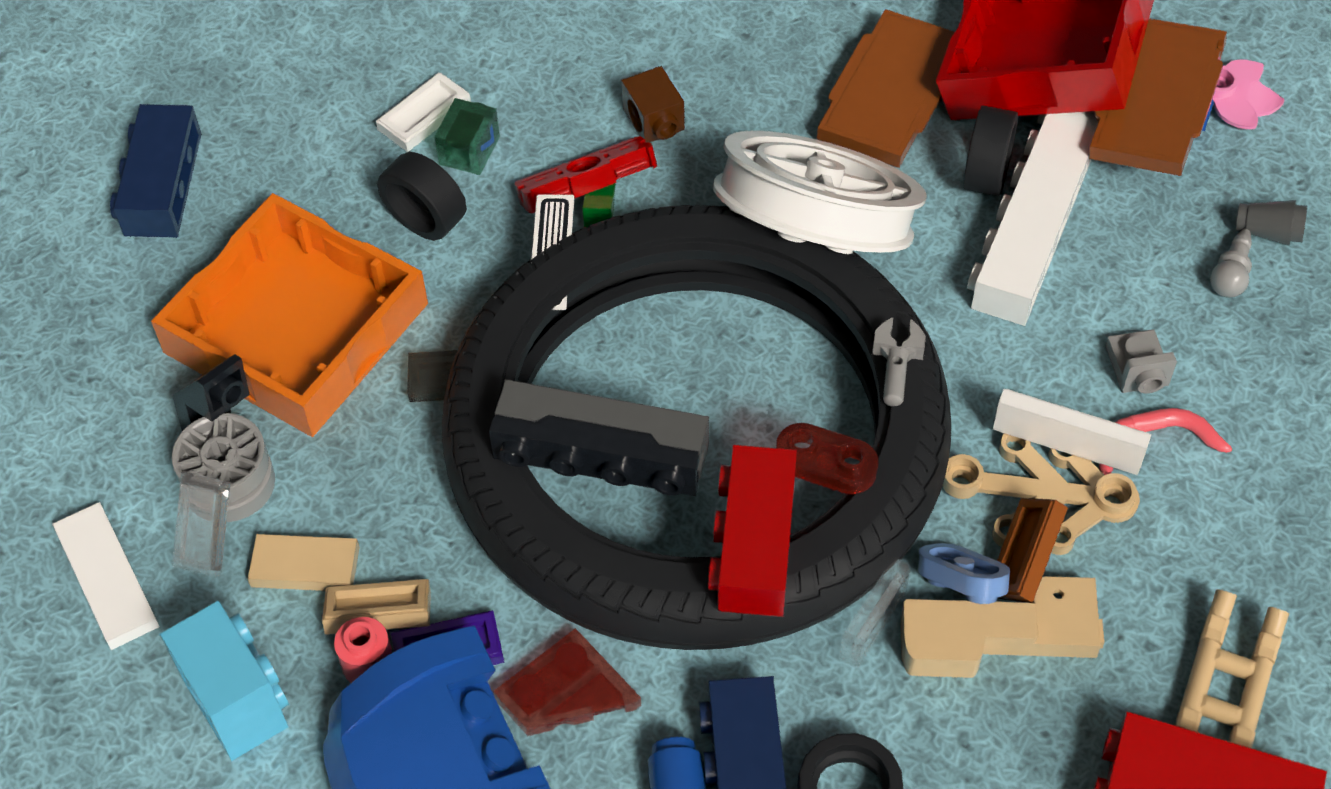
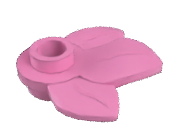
[1213,60,1284,129]

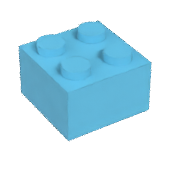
[160,601,289,761]

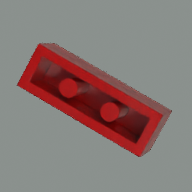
[708,445,797,617]

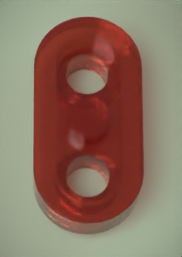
[776,423,878,494]

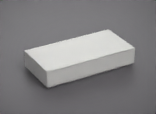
[376,72,471,152]

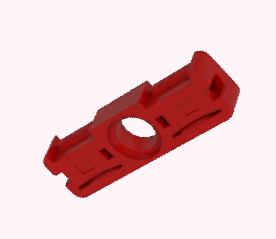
[514,136,658,214]

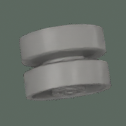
[172,413,275,522]

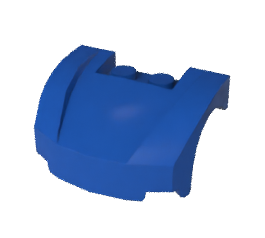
[323,625,551,789]

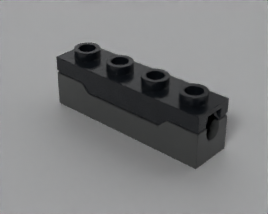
[489,380,709,497]

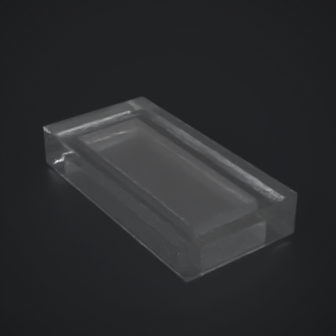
[839,558,910,668]

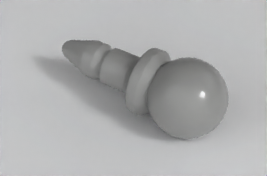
[1210,229,1252,298]

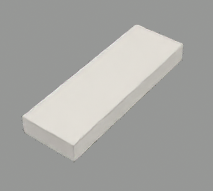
[993,389,1151,475]
[52,502,160,650]

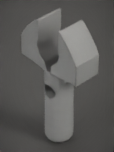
[872,318,926,406]

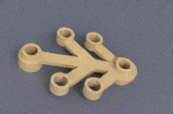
[942,433,1140,555]

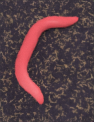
[1099,408,1232,475]

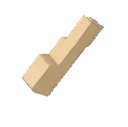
[901,576,1105,678]

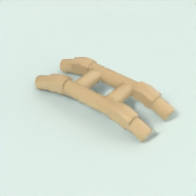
[1175,589,1289,748]

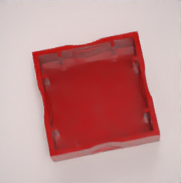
[936,0,1154,120]

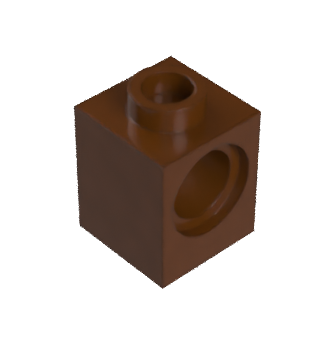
[621,66,685,142]

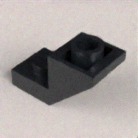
[173,354,250,431]

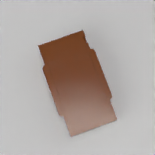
[817,9,955,168]
[1089,18,1227,176]

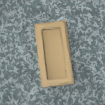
[248,534,360,591]
[322,579,431,635]

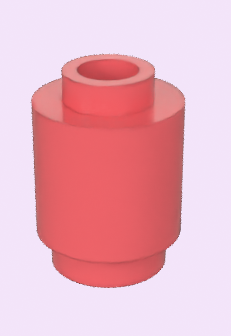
[334,617,393,683]

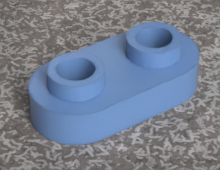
[918,543,1010,604]

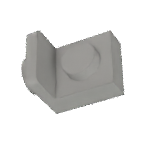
[1105,329,1177,394]

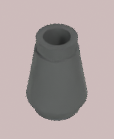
[1236,200,1308,246]

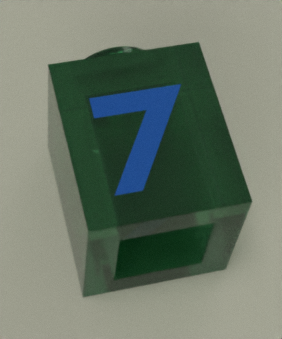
[434,98,500,175]

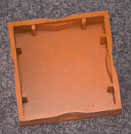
[151,193,428,438]

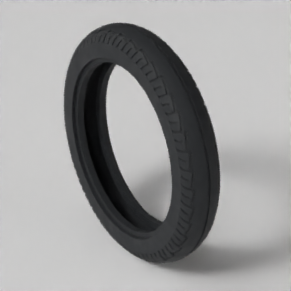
[442,205,951,650]

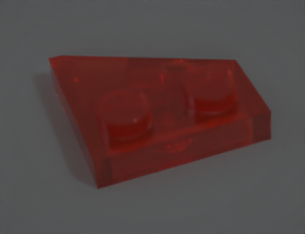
[493,628,641,736]

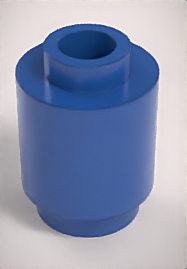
[647,737,706,789]

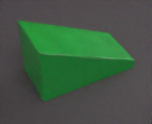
[582,183,616,227]

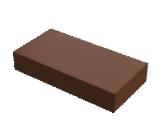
[997,498,1068,603]

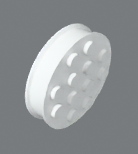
[713,131,927,254]

